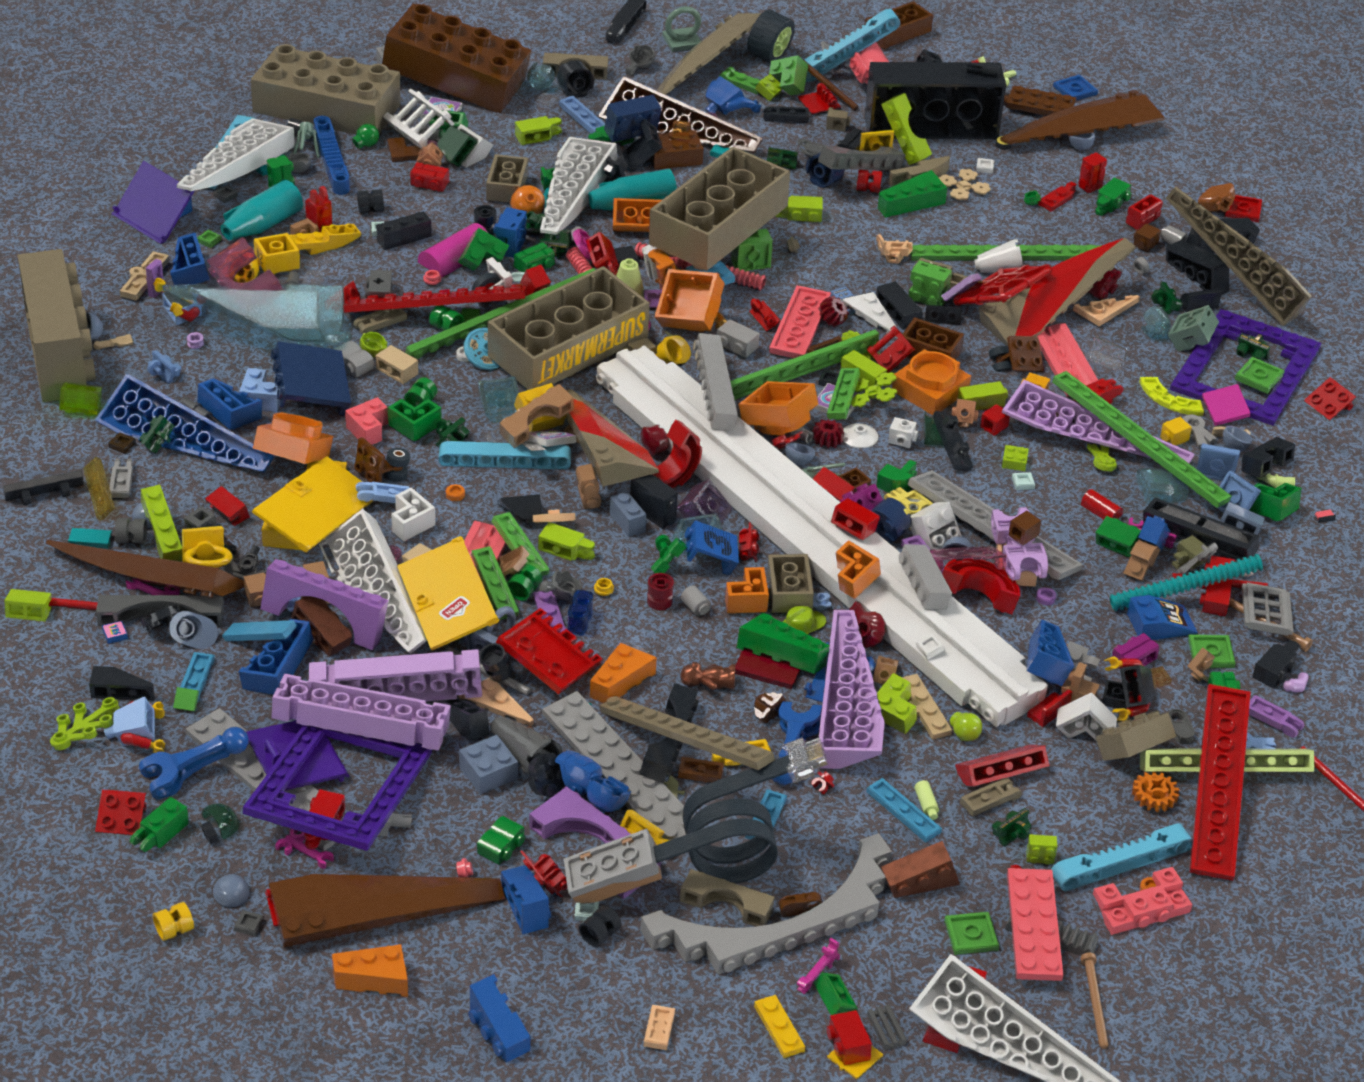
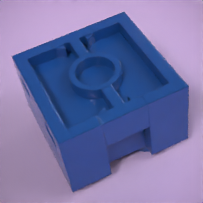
[493,207,527,258]

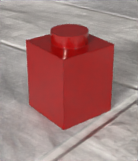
[980,404,1010,436]

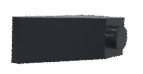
[89,666,155,701]
[438,697,489,741]

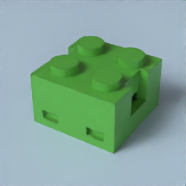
[731,229,773,271]
[908,260,952,306]

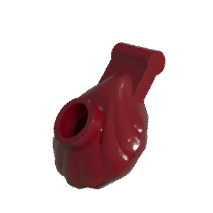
[849,601,886,648]

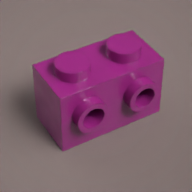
[839,483,883,511]

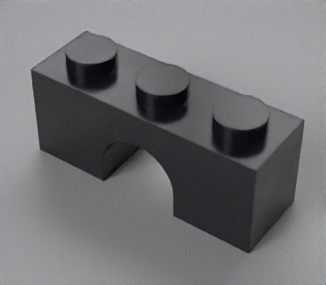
[1241,437,1295,478]

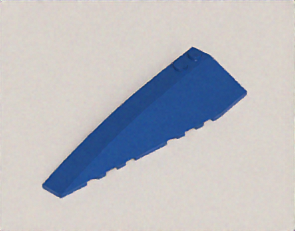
[95,374,275,473]

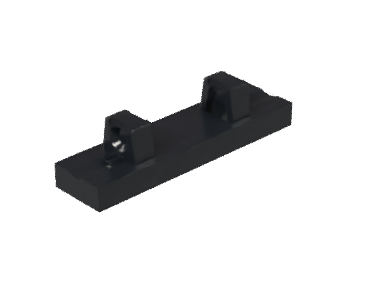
[932,411,973,471]
[3,470,84,505]

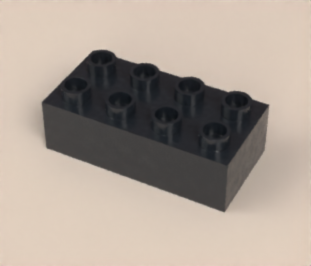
[864,62,1006,139]

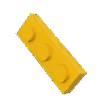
[754,995,805,1058]

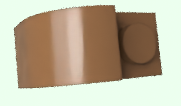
[1124,540,1160,581]
[1062,662,1099,702]

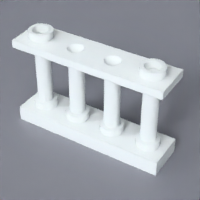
[383,89,454,148]

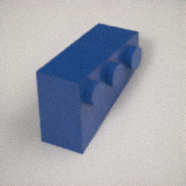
[170,233,210,289]

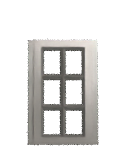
[1242,582,1293,636]

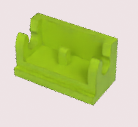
[4,589,52,622]

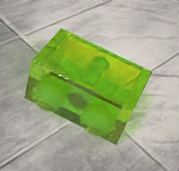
[59,382,102,416]

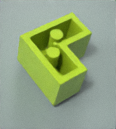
[877,673,917,734]

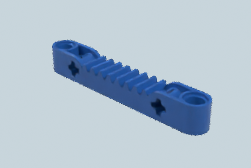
[314,116,350,195]

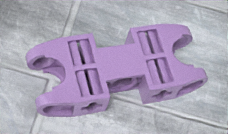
[991,507,1048,580]

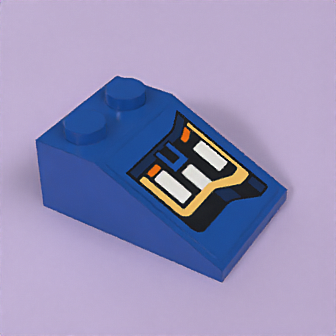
[1127,595,1198,640]

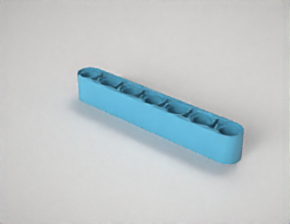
[438,441,571,469]

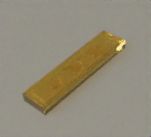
[83,456,115,521]

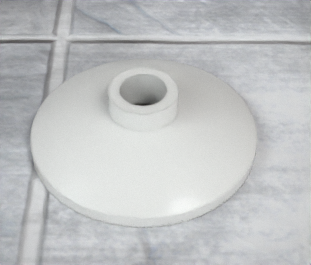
[843,423,878,448]

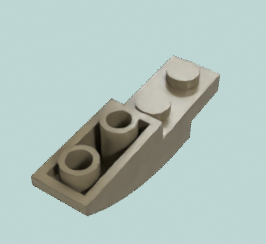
[889,156,950,187]

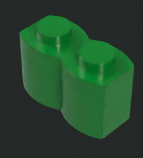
[477,816,526,865]

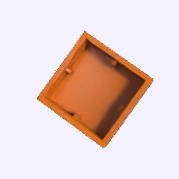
[654,269,725,332]
[892,349,971,415]
[738,381,819,435]
[253,412,334,464]

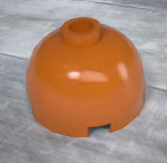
[510,185,545,214]

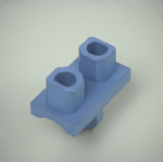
[147,350,181,383]

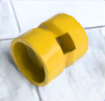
[152,902,194,941]

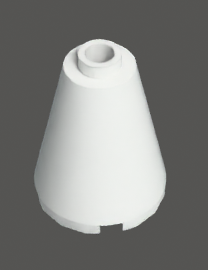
[974,239,1023,273]

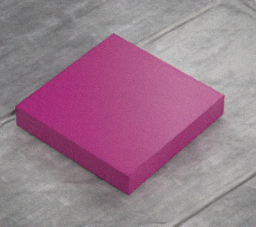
[1202,384,1250,426]

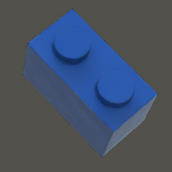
[1138,516,1171,552]

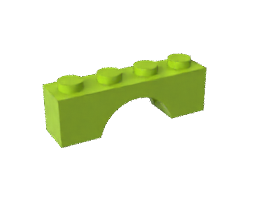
[881,93,932,165]
[141,485,182,562]

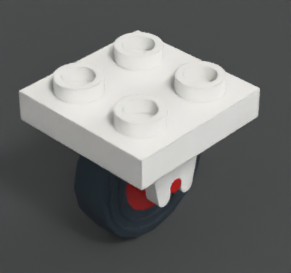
[472,257,515,304]

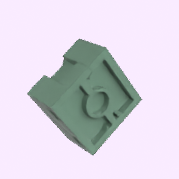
[1168,305,1219,351]

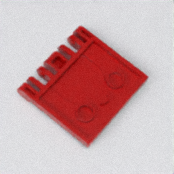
[496,608,603,694]

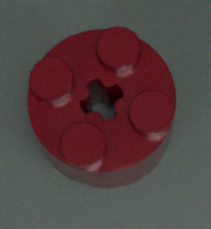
[1088,268,1122,301]

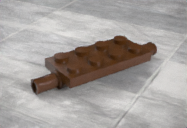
[1004,86,1076,115]

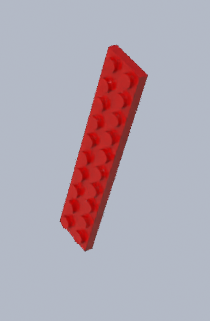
[343,284,527,313]
[1189,684,1251,881]

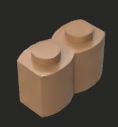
[576,464,601,509]

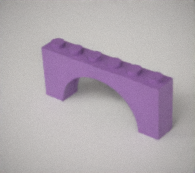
[260,559,388,650]
[529,787,661,899]

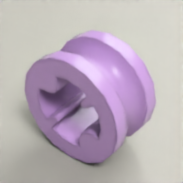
[187,332,204,349]

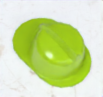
[783,606,826,634]

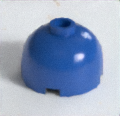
[586,773,632,814]

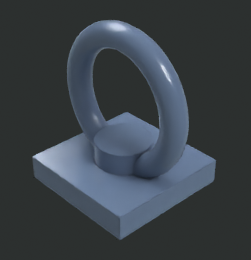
[464,606,516,653]

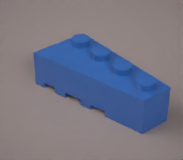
[238,619,314,695]
[1026,620,1075,686]

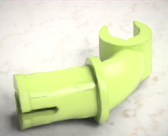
[1257,473,1295,488]

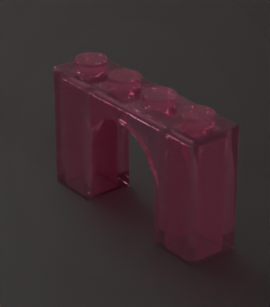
[207,237,284,315]

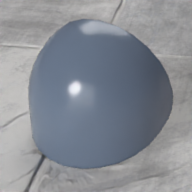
[940,536,975,558]

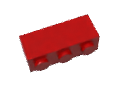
[1199,555,1235,617]

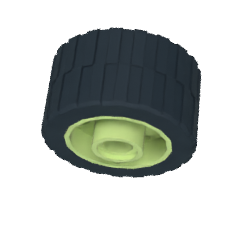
[747,9,795,63]

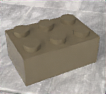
[486,154,528,202]
[767,554,814,613]
[1095,711,1177,761]

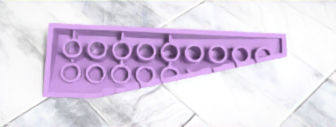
[1002,380,1195,464]
[818,610,885,769]

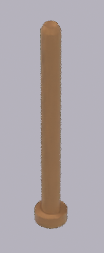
[1229,598,1313,652]
[1080,952,1108,1049]

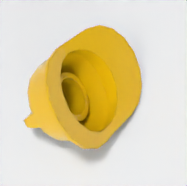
[655,335,691,365]

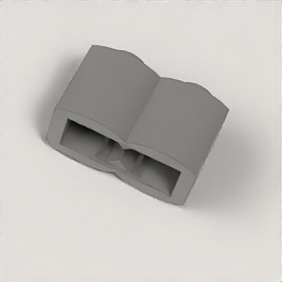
[334,341,374,378]

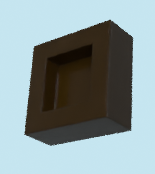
[108,432,136,454]

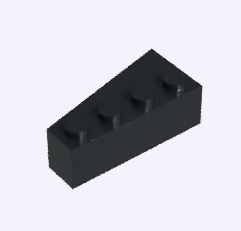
[1186,218,1260,253]
[1166,240,1230,295]

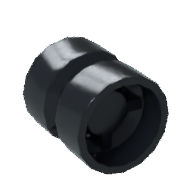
[357,189,384,214]
[474,205,496,236]
[479,643,513,682]
[579,905,622,948]

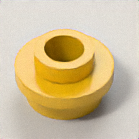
[594,578,614,596]

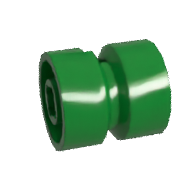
[429,305,464,331]
[404,377,438,407]
[507,564,543,602]

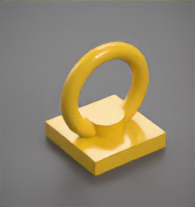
[182,526,233,568]

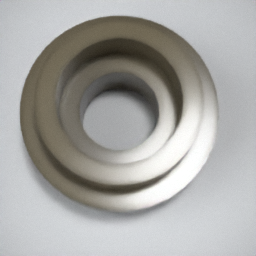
[786,236,800,254]

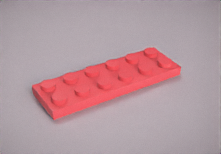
[769,285,831,358]
[1007,868,1063,981]

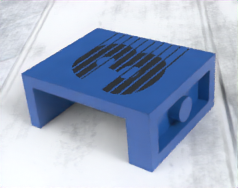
[685,520,739,575]

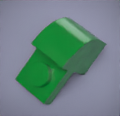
[876,460,917,493]

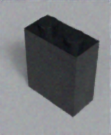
[630,474,678,529]

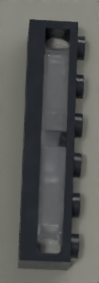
[1143,497,1259,560]

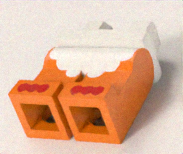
[642,245,676,290]

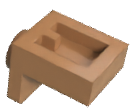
[290,218,319,235]
[1187,647,1215,682]
[873,656,898,684]

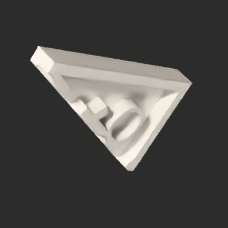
[842,292,898,339]

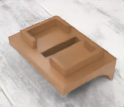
[498,545,529,578]

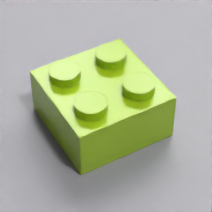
[755,74,783,101]
[1002,445,1029,471]
[1026,834,1058,865]

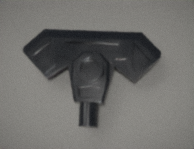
[218,545,267,581]

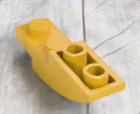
[289,223,361,255]

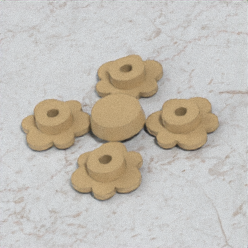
[938,169,991,200]

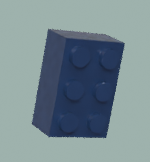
[604,95,662,142]

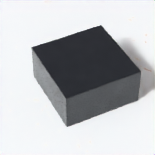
[613,246,639,269]
[1102,679,1127,710]

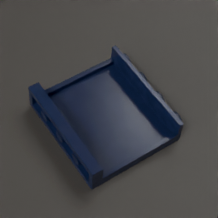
[271,341,351,416]

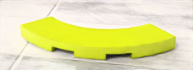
[1139,377,1204,416]

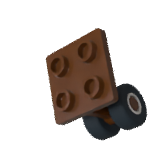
[989,336,1044,372]
[354,437,410,483]

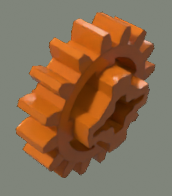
[1132,771,1180,812]

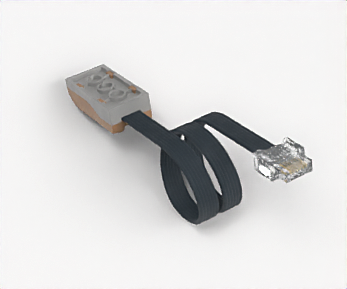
[564,737,828,903]

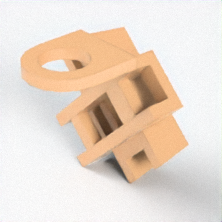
[876,234,913,264]

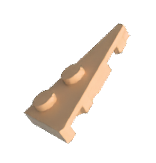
[1073,295,1140,326]
[458,678,534,726]

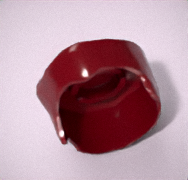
[640,425,669,456]

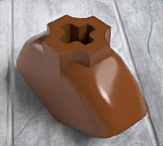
[1198,183,1235,212]

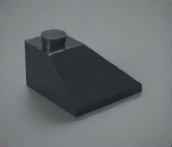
[497,494,542,524]

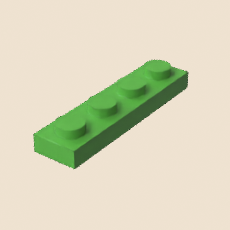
[827,368,860,420]
[491,512,550,576]
[471,546,519,620]

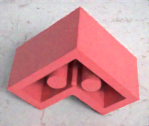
[345,397,388,445]

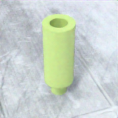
[914,781,939,820]

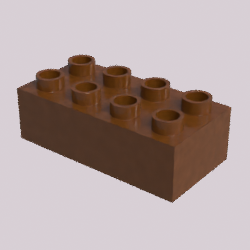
[382,4,531,113]

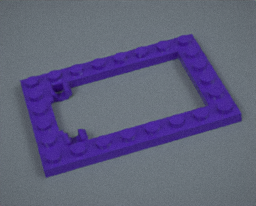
[1170,309,1322,426]
[242,725,432,851]

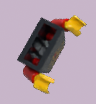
[1104,657,1156,721]

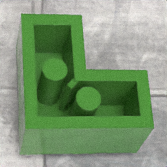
[769,55,808,95]

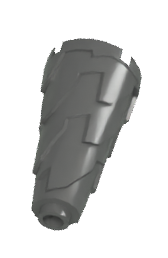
[491,717,563,778]

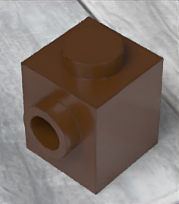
[1133,223,1161,252]
[1008,510,1042,545]

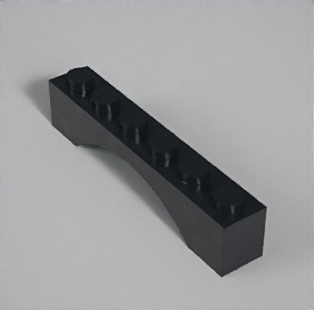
[639,683,699,783]

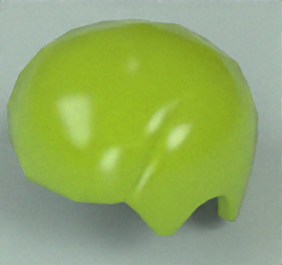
[359,332,388,358]

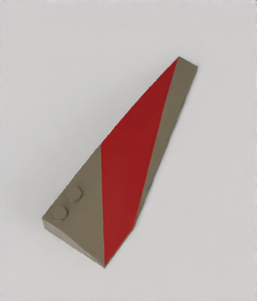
[978,238,1136,346]
[566,389,659,487]

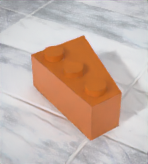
[590,643,657,703]
[332,944,408,997]

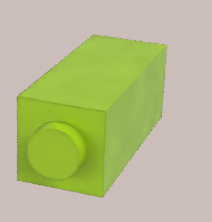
[841,350,887,387]
[957,381,1008,410]

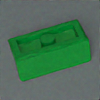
[814,972,858,1015]

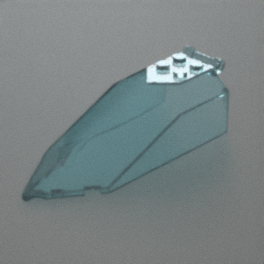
[162,283,352,346]

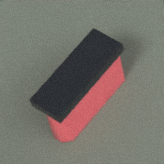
[1315,510,1336,523]

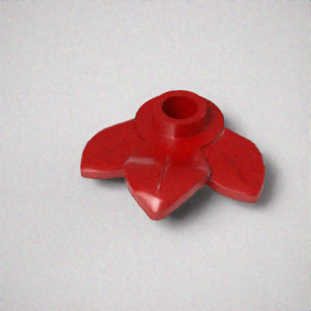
[772,431,803,450]

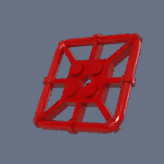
[953,264,1052,306]

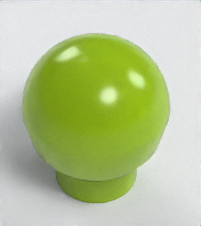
[950,712,982,742]

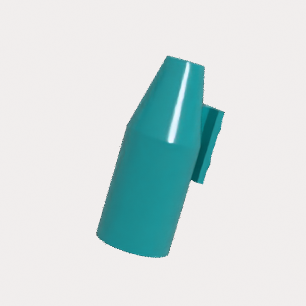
[588,169,677,211]
[221,180,303,240]

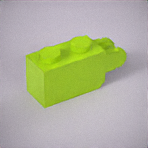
[515,116,562,145]
[775,196,823,222]
[538,522,595,561]

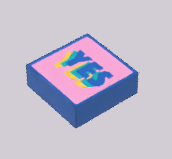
[102,620,128,644]

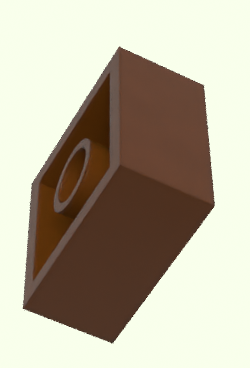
[839,467,872,492]

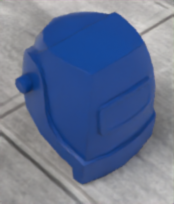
[555,750,602,795]

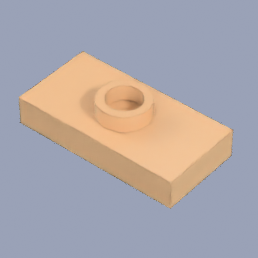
[533,510,576,523]
[644,1005,675,1050]

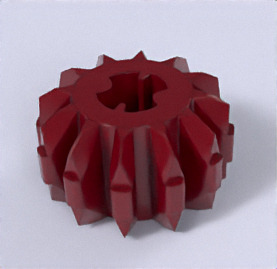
[818,295,849,327]
[812,419,844,449]

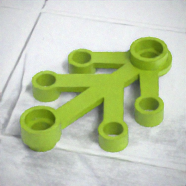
[50,697,120,751]

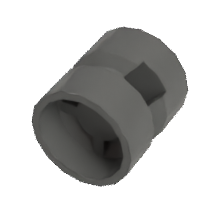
[115,518,148,544]

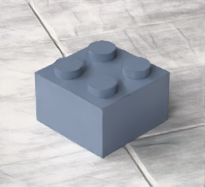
[459,735,518,794]

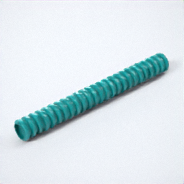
[1109,554,1263,611]

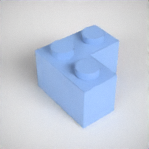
[239,368,280,412]

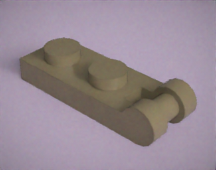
[353,308,407,335]
[960,777,1022,817]

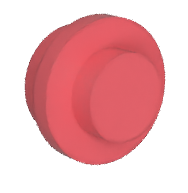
[423,270,441,285]
[456,858,473,878]

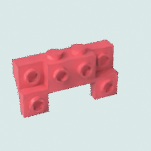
[1093,867,1192,935]

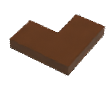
[387,137,421,162]

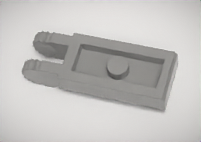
[109,459,133,498]

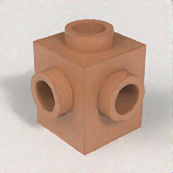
[416,142,443,167]
[952,399,979,428]

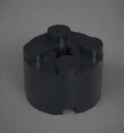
[557,60,595,98]

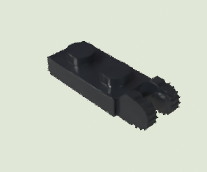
[763,106,809,122]

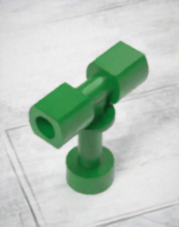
[651,535,687,573]

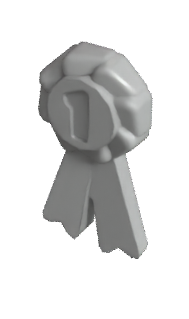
[1183,414,1216,448]
[1177,542,1218,574]

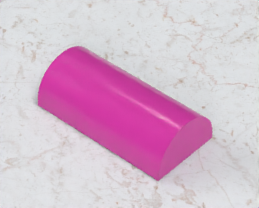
[418,223,488,277]

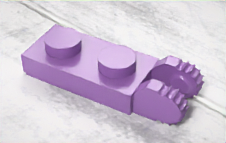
[1249,695,1304,738]

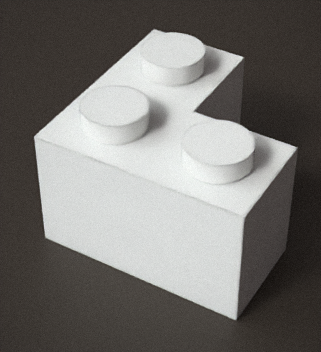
[391,488,435,541]
[1056,692,1117,741]

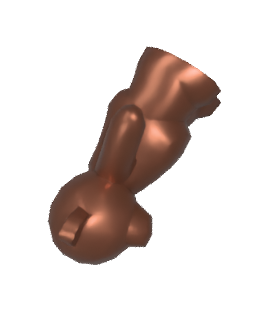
[680,662,735,690]

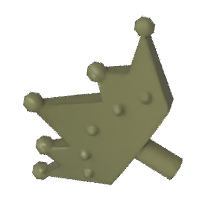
[663,776,685,798]

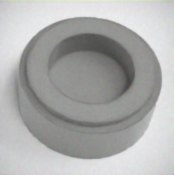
[1133,257,1149,275]

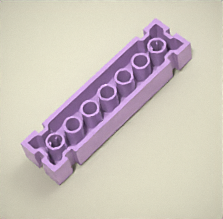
[309,650,482,701]
[272,674,451,750]

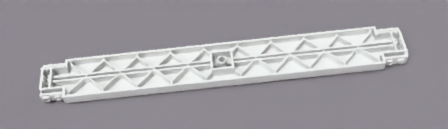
[596,345,1048,727]

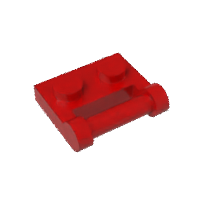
[867,325,915,373]

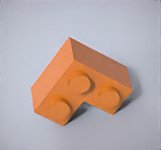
[835,540,881,599]
[725,567,769,614]

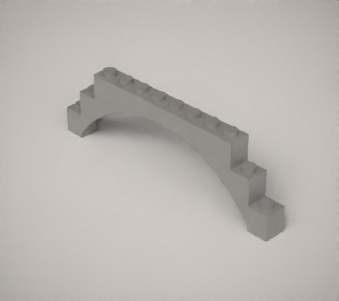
[640,833,892,974]

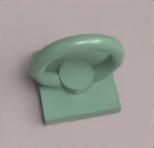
[662,6,701,52]

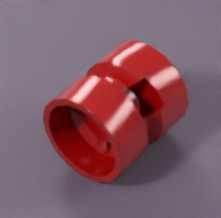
[856,170,882,193]

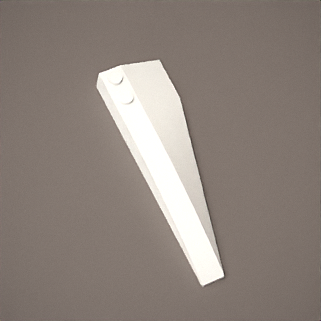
[177,118,295,191]
[540,137,618,235]
[319,508,426,654]
[909,954,1120,1082]

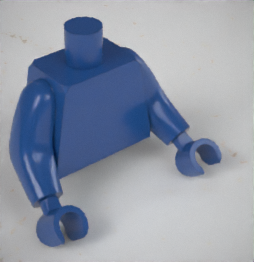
[705,76,762,115]

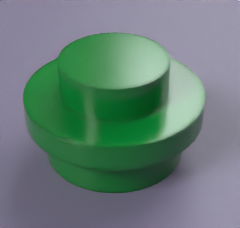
[1024,191,1041,206]

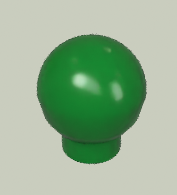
[352,124,379,149]

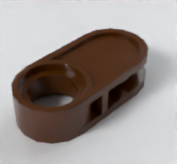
[778,892,823,917]

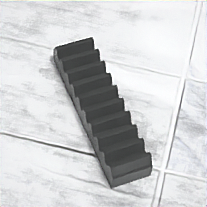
[1005,915,1099,956]

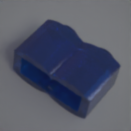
[567,590,593,636]

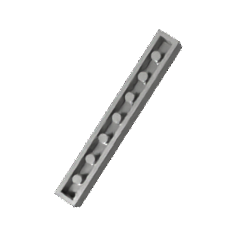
[693,333,738,431]

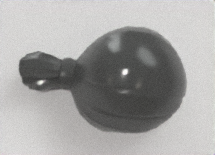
[625,45,655,76]
[539,570,581,601]

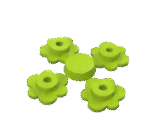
[851,372,897,407]

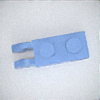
[356,482,409,503]

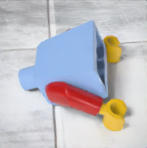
[153,278,209,325]
[104,697,165,754]

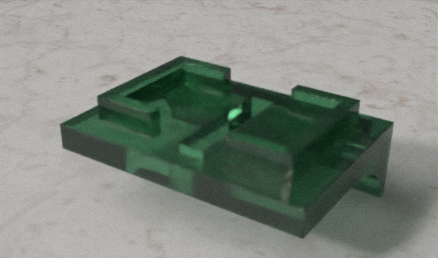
[923,412,944,446]

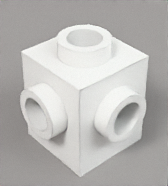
[888,417,918,448]

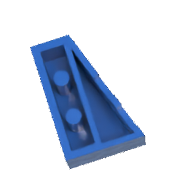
[197,378,263,430]
[501,865,551,934]
[468,974,531,1062]

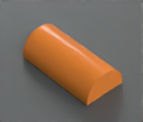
[613,198,662,232]

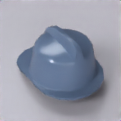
[169,611,218,649]

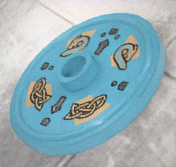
[464,328,501,370]

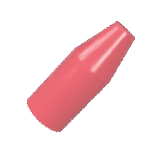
[849,42,889,84]

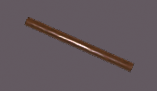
[803,59,859,111]

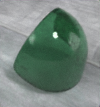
[202,803,240,840]

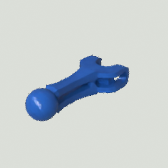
[772,701,822,785]
[139,727,249,800]

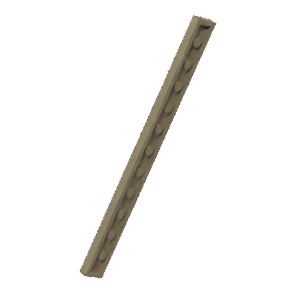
[600,696,775,770]

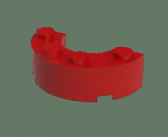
[652,419,702,488]
[942,557,1020,615]

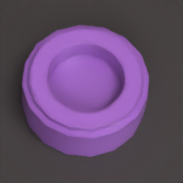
[1036,587,1056,605]

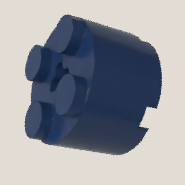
[806,152,845,188]
[871,498,912,544]

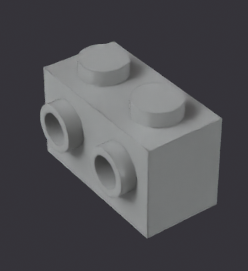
[717,319,760,358]

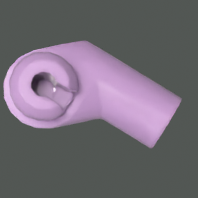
[1283,672,1309,692]

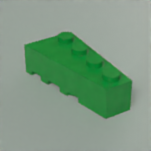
[878,170,947,218]
[736,613,830,674]

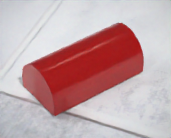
[1081,489,1123,520]

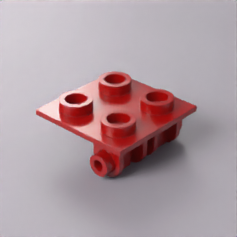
[798,83,841,114]
[1304,377,1356,420]
[95,789,147,835]
[520,850,568,897]

